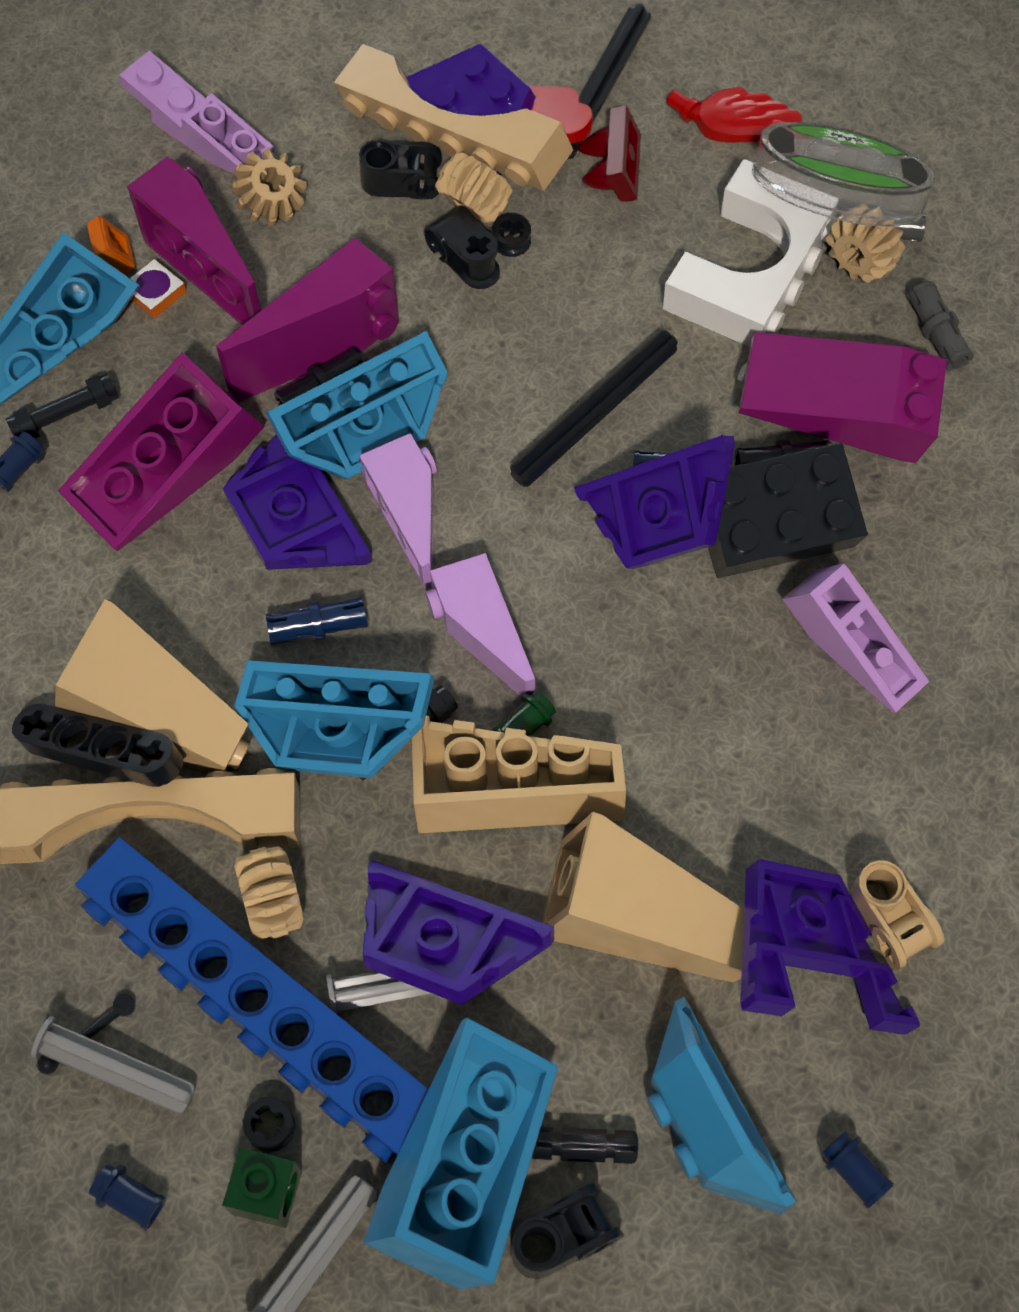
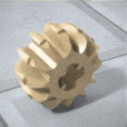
[231,147,307,227]
[435,153,513,223]
[826,202,906,284]
[234,846,304,940]

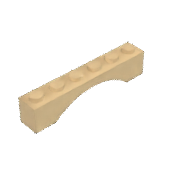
[334,44,573,191]
[0,768,300,864]

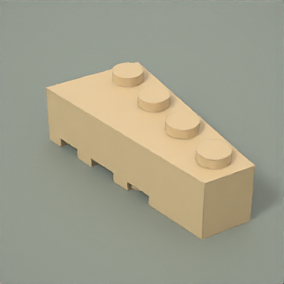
[412,716,626,834]

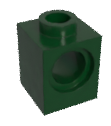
[222,1147,302,1228]

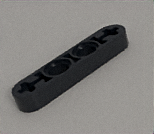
[12,704,183,787]

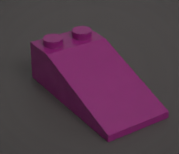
[127,156,261,325]
[216,238,399,402]
[738,332,947,463]
[58,352,265,551]

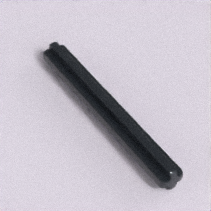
[567,3,651,159]
[510,330,678,487]

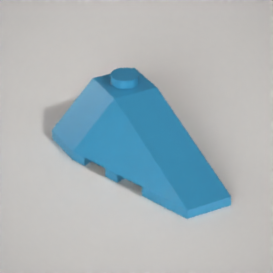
[0,232,140,405]

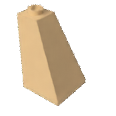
[55,599,251,774]
[542,812,744,982]

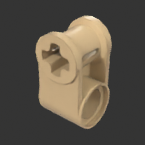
[850,860,945,970]

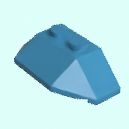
[266,331,448,480]
[234,660,435,779]
[646,997,797,1215]

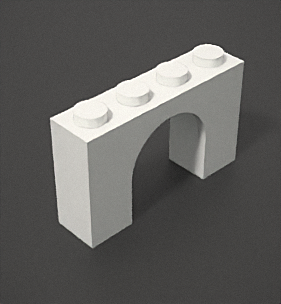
[663,159,840,347]

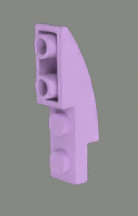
[119,50,274,174]

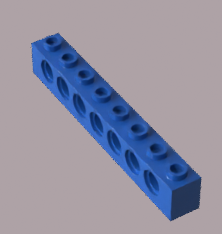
[75,837,429,1164]

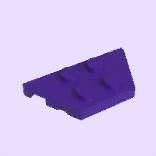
[406,43,536,176]
[223,434,372,570]
[575,435,735,568]
[363,860,555,1005]

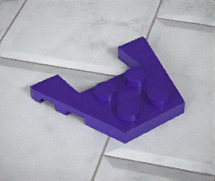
[740,859,920,1034]

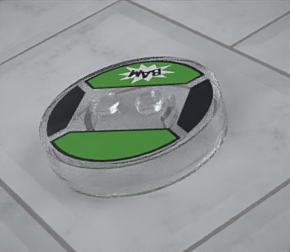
[752,122,935,227]

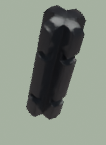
[532,1126,638,1164]

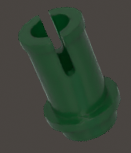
[491,690,556,736]

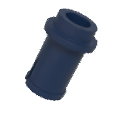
[0,432,45,492]
[821,1131,894,1209]
[89,1164,166,1231]

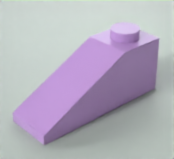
[359,433,437,588]
[425,553,535,697]
[782,563,930,713]

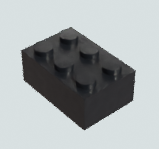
[708,442,868,579]

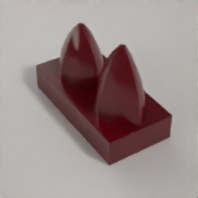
[578,105,641,202]

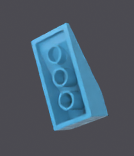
[363,1018,559,1289]

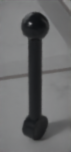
[37,994,136,1074]

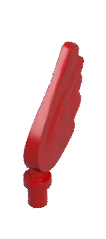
[666,87,809,143]

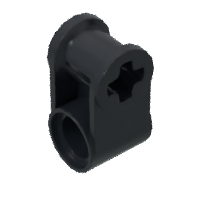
[359,139,442,199]
[424,206,500,289]
[511,1182,624,1279]

